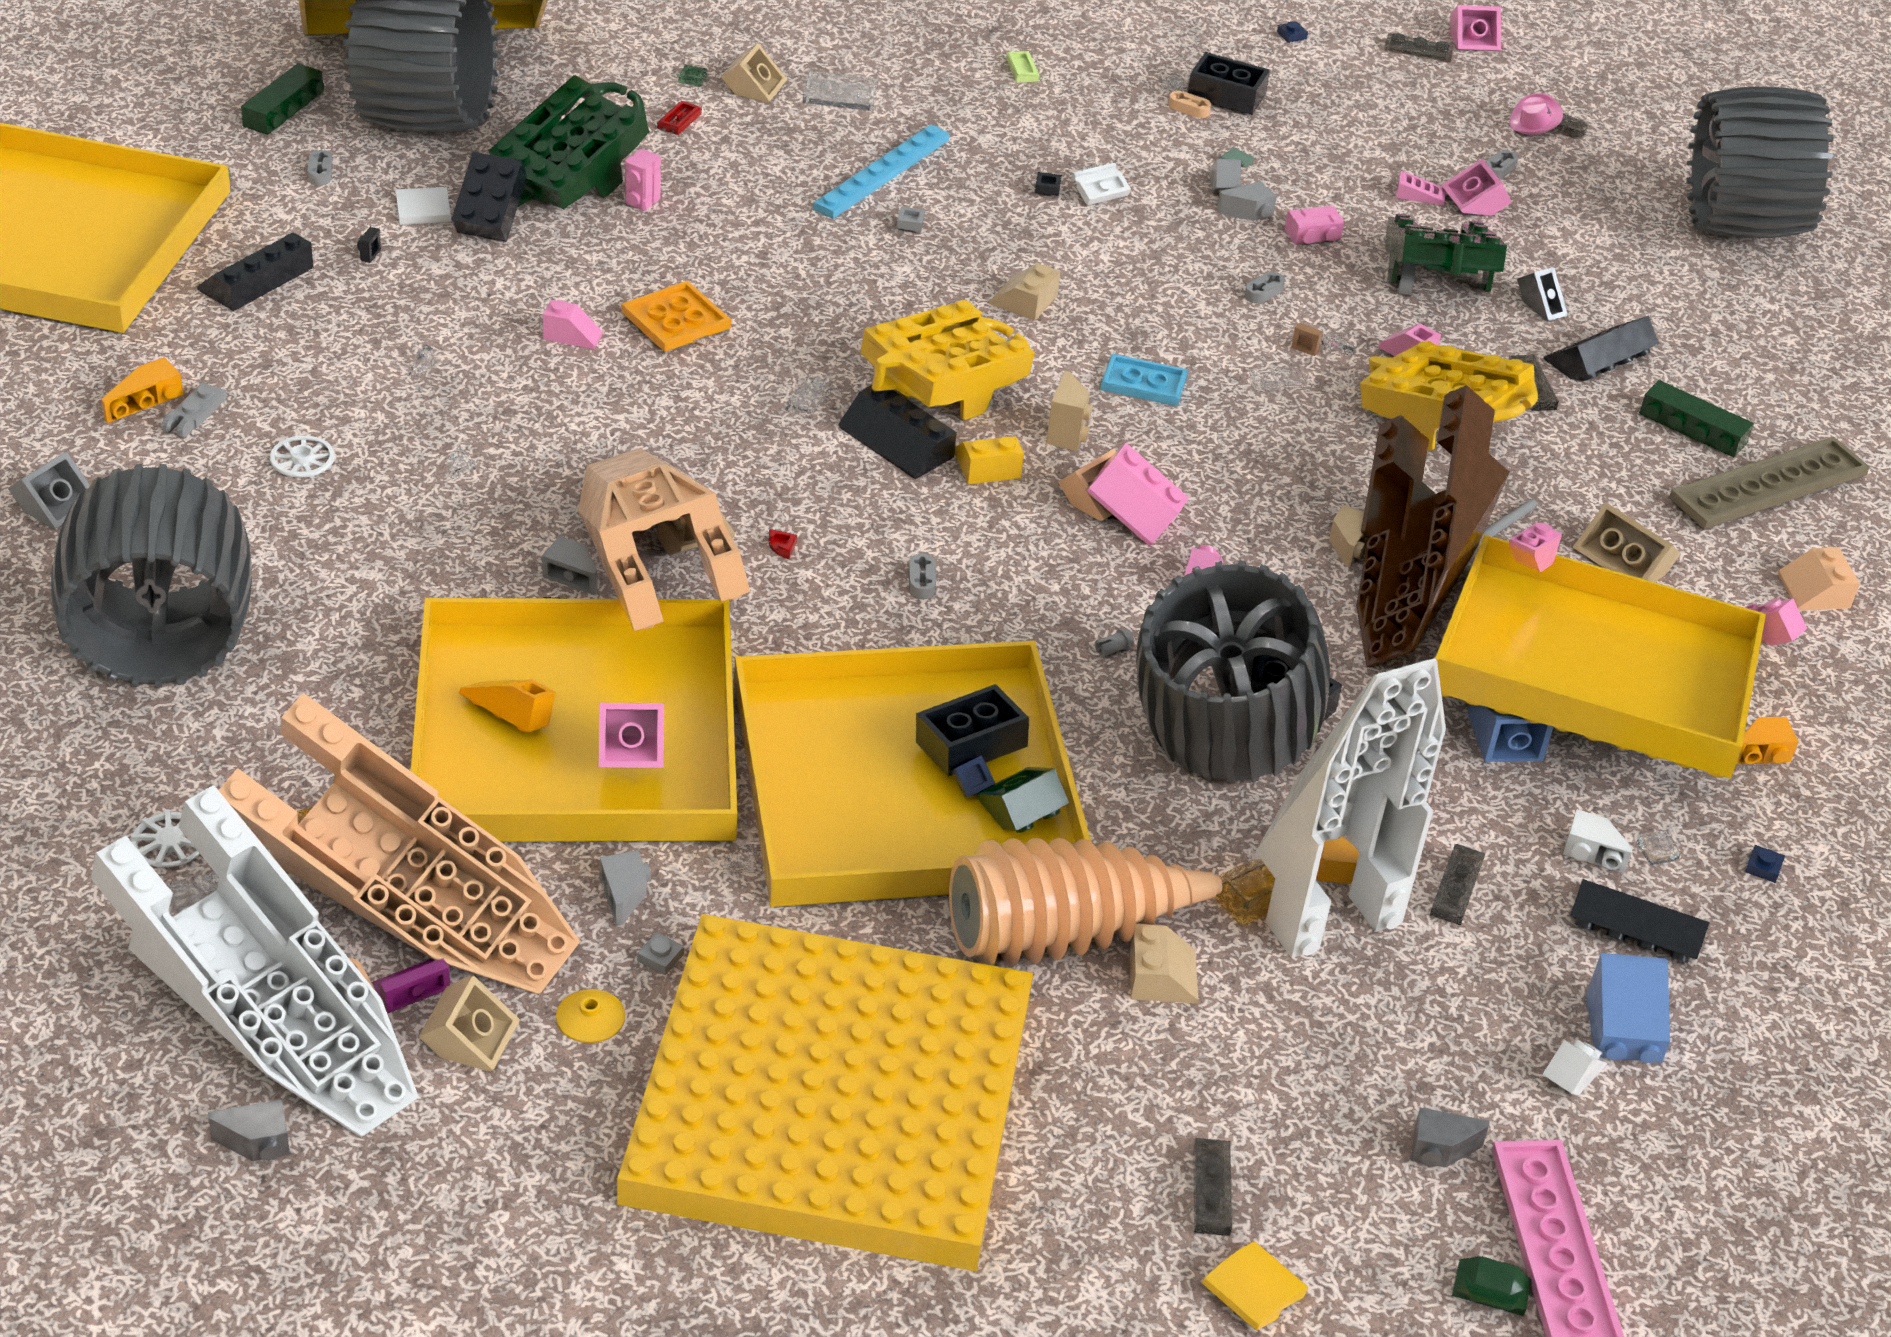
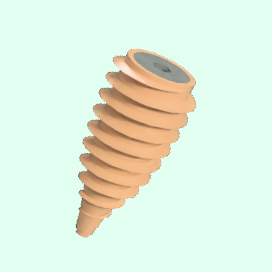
[949,838,1222,967]

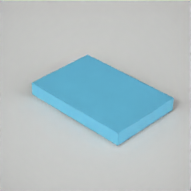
[1100,354,1189,406]

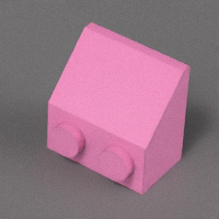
[1450,5,1501,51]
[1442,158,1512,216]
[599,703,664,768]

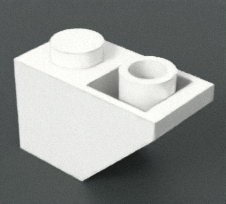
[1563,809,1633,874]
[1542,1039,1607,1095]

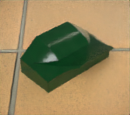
[1452,1256,1531,1316]

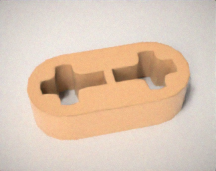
[1168,91,1211,118]

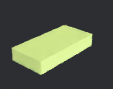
[1006,51,1039,82]

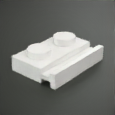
[1071,163,1131,206]

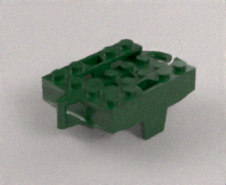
[488,75,650,210]
[1385,214,1507,292]

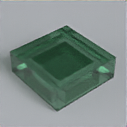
[678,65,707,87]

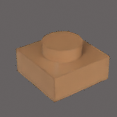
[1291,323,1323,356]

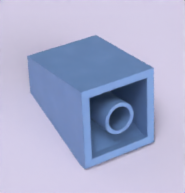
[1467,704,1553,762]
[1586,953,1670,1063]

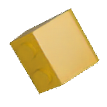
[954,436,1024,484]

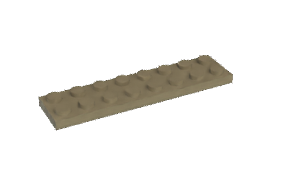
[1669,437,1870,529]

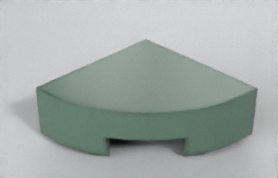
[1220,148,1253,167]

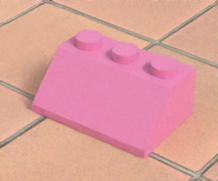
[1086,443,1189,546]

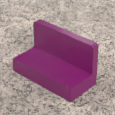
[371,958,450,1014]

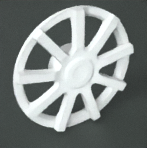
[270,436,335,478]
[131,809,200,867]

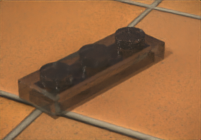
[1384,33,1454,63]
[1509,355,1559,411]
[1430,844,1486,925]
[1193,1138,1232,1236]

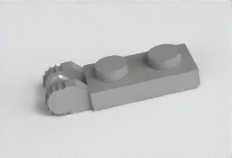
[161,383,227,438]

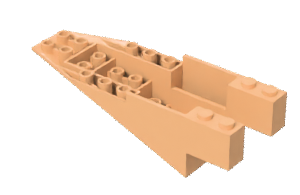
[578,448,750,631]
[218,693,581,994]

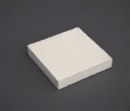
[396,187,451,225]

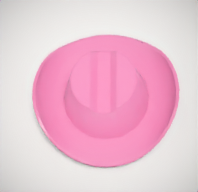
[1510,93,1563,135]

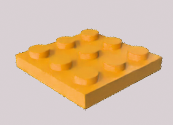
[621,280,731,352]

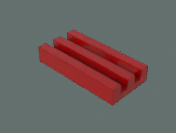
[657,101,702,135]

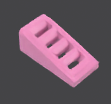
[1396,171,1445,205]

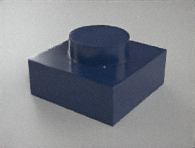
[1277,21,1308,43]
[951,755,996,798]
[1745,845,1785,883]

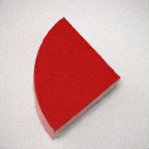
[768,529,797,559]

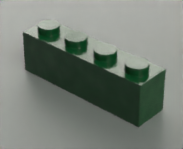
[241,63,324,135]
[1639,380,1754,457]

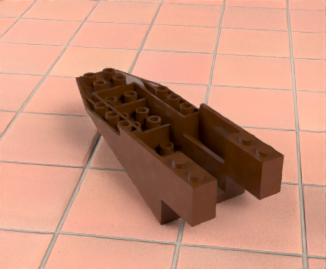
[1356,385,1509,668]

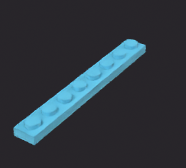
[813,124,950,219]

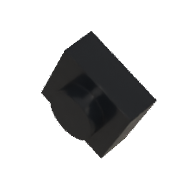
[1035,172,1062,196]
[357,227,381,263]

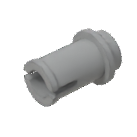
[1095,628,1134,658]

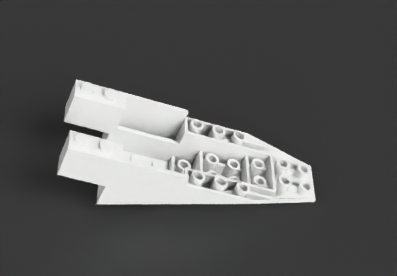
[1256,658,1446,958]
[91,785,419,1137]

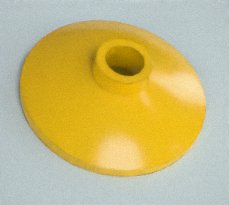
[556,989,625,1043]

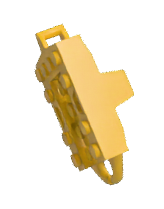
[860,300,1035,420]
[1360,341,1538,451]

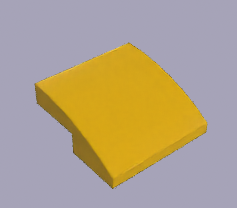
[1202,1241,1309,1331]

